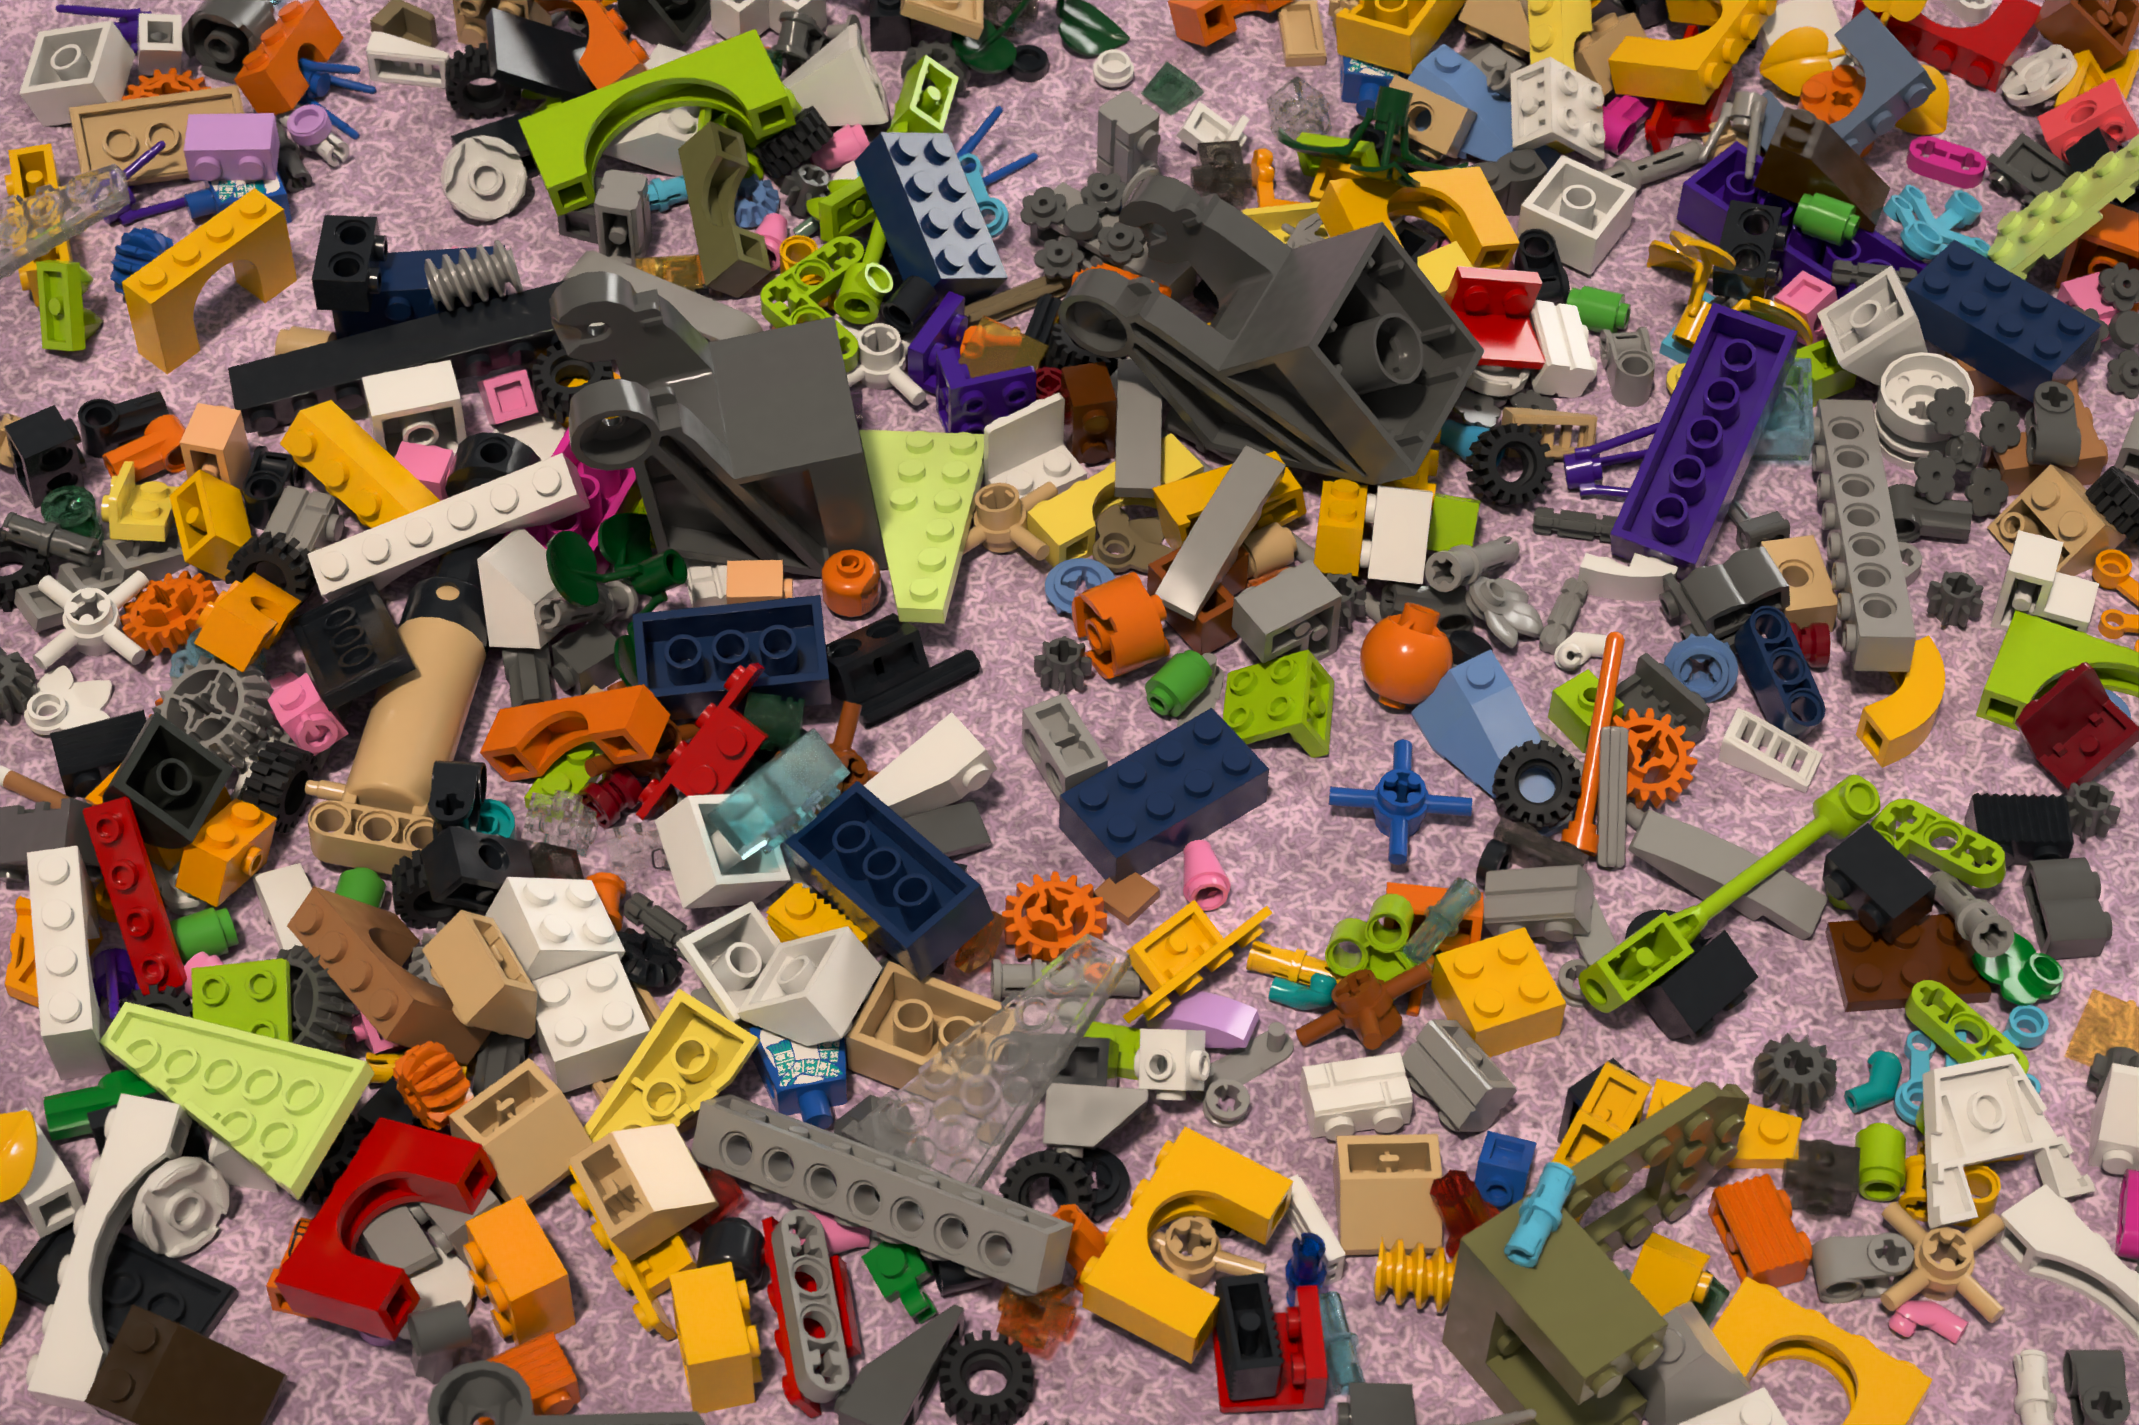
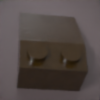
[1753,107,1890,233]
[84,1305,288,1425]

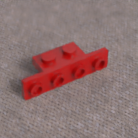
[1645,25,1734,154]
[635,662,769,821]
[83,796,187,995]
[762,1216,861,1419]

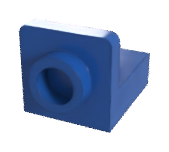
[1471,1131,1537,1211]

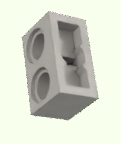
[1022,693,1108,802]

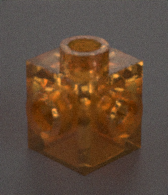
[996,1281,1077,1350]

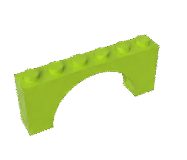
[518,29,796,217]
[1976,610,2139,731]

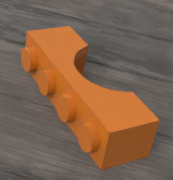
[535,0,650,89]
[479,684,670,782]

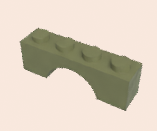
[678,121,771,298]

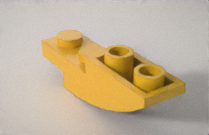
[1551,1061,1652,1224]

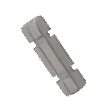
[1539,577,1588,655]

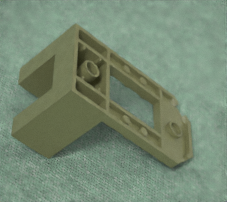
[1442,1082,1750,1425]

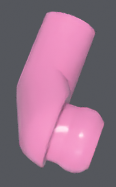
[1889,1300,1969,1344]

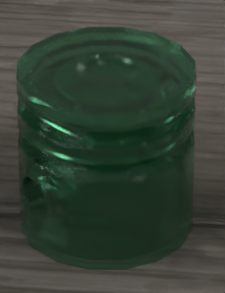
[41,485,104,561]
[744,691,806,754]

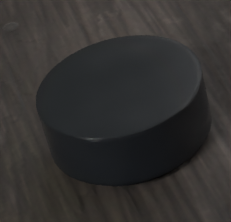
[1007,45,1048,83]
[1449,630,1493,665]
[1476,839,1512,886]

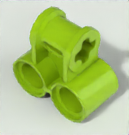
[1325,894,1425,1002]

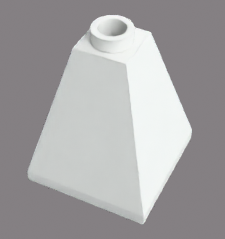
[782,23,889,126]
[1817,265,1928,386]

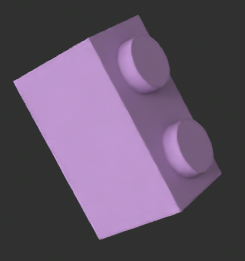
[184,113,280,181]

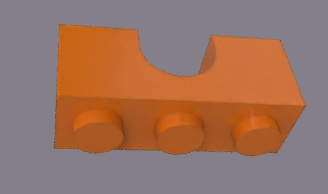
[234,0,344,115]
[1168,0,1293,47]

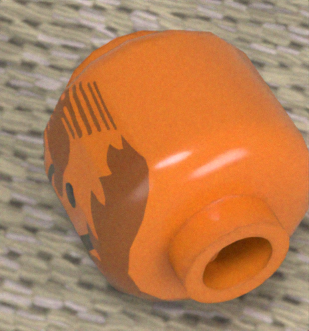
[821,549,881,617]

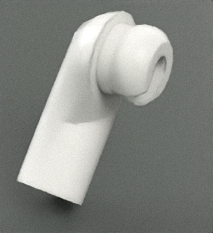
[1554,632,1607,671]

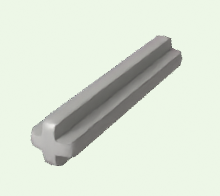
[1596,726,1629,867]

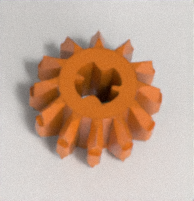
[393,1041,474,1131]

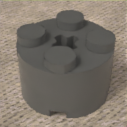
[182,0,277,84]

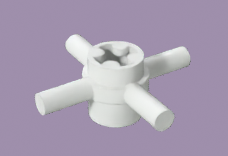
[836,316,926,406]
[33,570,150,670]

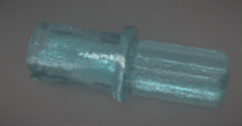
[1403,877,1481,964]
[1319,1291,1366,1396]

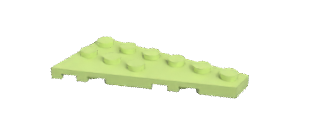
[1987,134,2139,280]
[859,430,984,624]
[100,1002,375,1200]

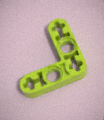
[760,236,864,373]
[1826,799,2006,910]
[1905,980,2029,1136]

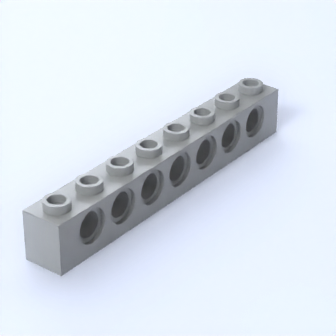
[1807,399,1916,672]
[691,1094,1074,1295]

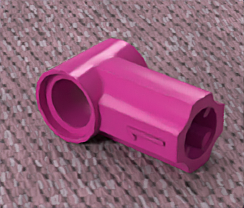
[1603,94,1656,156]

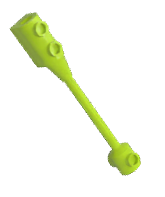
[834,54,959,325]
[1578,774,1881,1013]

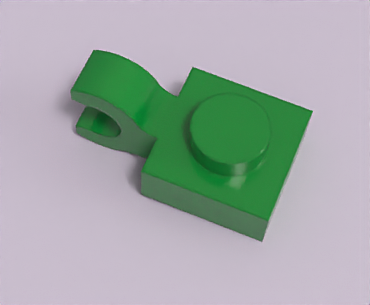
[861,1241,938,1324]

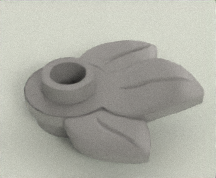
[1465,576,1544,648]

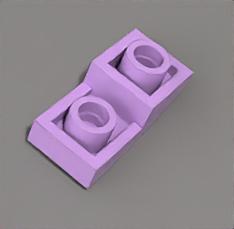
[1145,990,1259,1050]

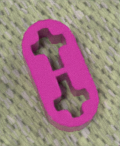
[1906,136,1987,189]
[2115,1169,2139,1260]

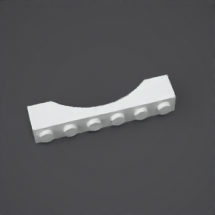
[307,453,590,601]
[26,1093,192,1415]
[1992,1184,2139,1342]

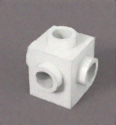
[1134,1029,1210,1100]

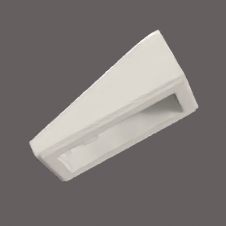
[366,31,449,89]
[1718,708,1823,793]

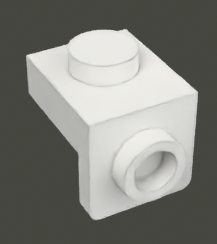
[1176,101,1250,165]

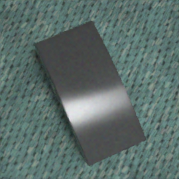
[904,800,991,857]

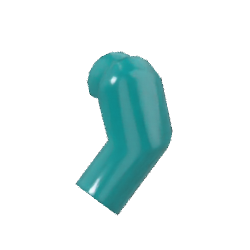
[1268,973,1337,1010]
[1844,1050,1902,1113]

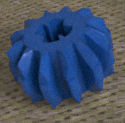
[110,228,173,296]

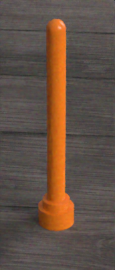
[1559,632,1625,856]

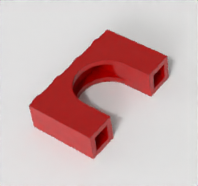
[1851,0,2041,93]
[274,1117,498,1341]

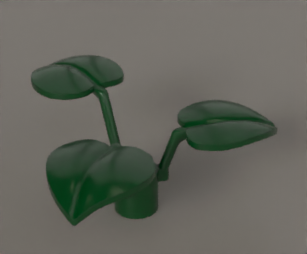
[951,0,1130,74]
[1277,86,1468,188]
[546,513,688,687]

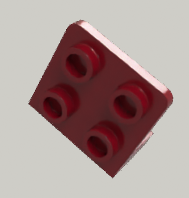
[2015,662,2139,793]

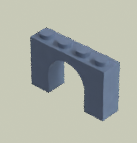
[1748,7,1937,156]

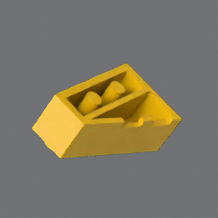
[1152,451,1307,550]

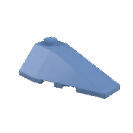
[1408,43,1561,173]
[1411,649,1577,839]

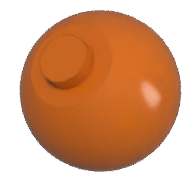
[1360,603,1453,709]

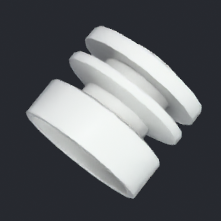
[1874,352,1974,470]

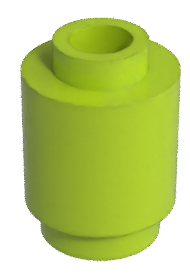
[1854,1123,1906,1201]

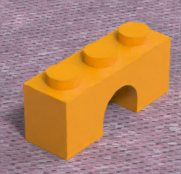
[194,573,302,672]

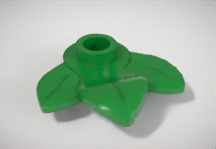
[1971,932,2064,1006]

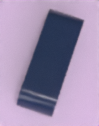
[1734,606,1826,742]

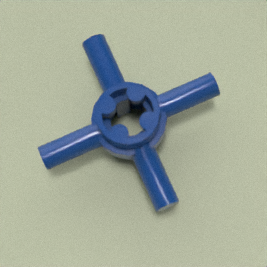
[1329,739,1472,865]

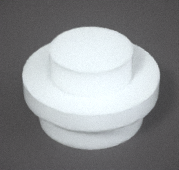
[1093,50,1134,87]

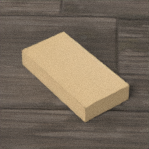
[1276,0,1326,67]

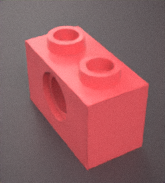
[2037,78,2139,166]

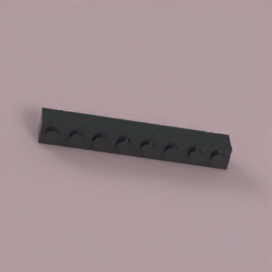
[228,280,566,433]

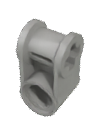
[1599,327,1655,407]
[1811,1233,1914,1304]

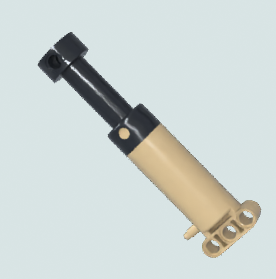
[305,432,541,874]

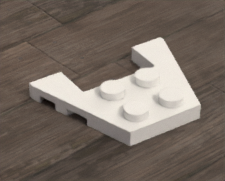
[1923,1054,2096,1229]

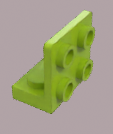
[1223,649,1335,758]
[191,958,292,1043]

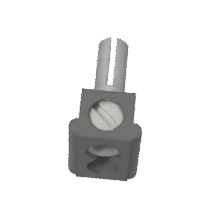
[1727,502,1790,549]

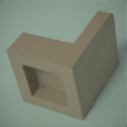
[370,0,438,64]

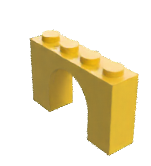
[1608,0,1777,105]
[1317,167,1520,270]
[122,188,297,375]
[1079,1127,1293,1364]
[1712,1276,1933,1425]

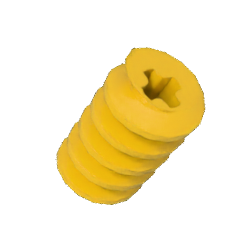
[1373,1236,1459,1313]

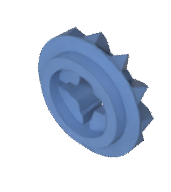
[734,173,779,228]
[1045,558,1115,616]
[1664,633,1738,703]

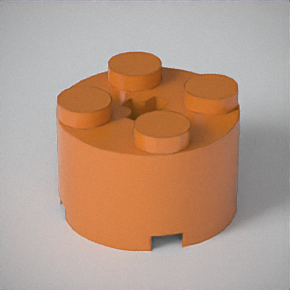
[1797,65,1876,158]
[1072,572,1170,679]

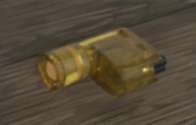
[635,254,710,295]

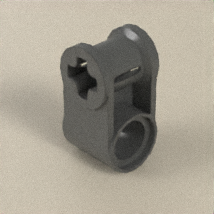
[771,11,832,70]
[2024,381,2081,467]
[2063,1350,2130,1425]

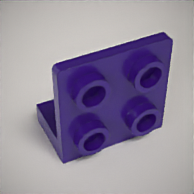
[908,291,1019,394]
[936,348,1036,434]

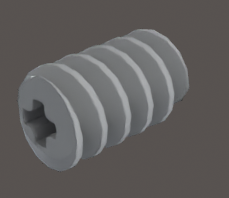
[424,240,523,312]

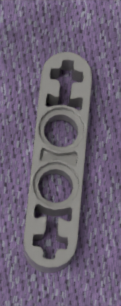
[772,1209,849,1403]

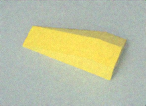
[584,989,760,1143]

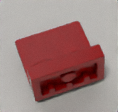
[1444,266,1545,369]
[1212,1285,1328,1413]

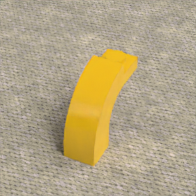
[1856,635,1945,768]

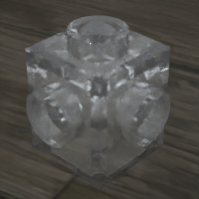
[1266,76,1332,143]
[521,790,598,862]

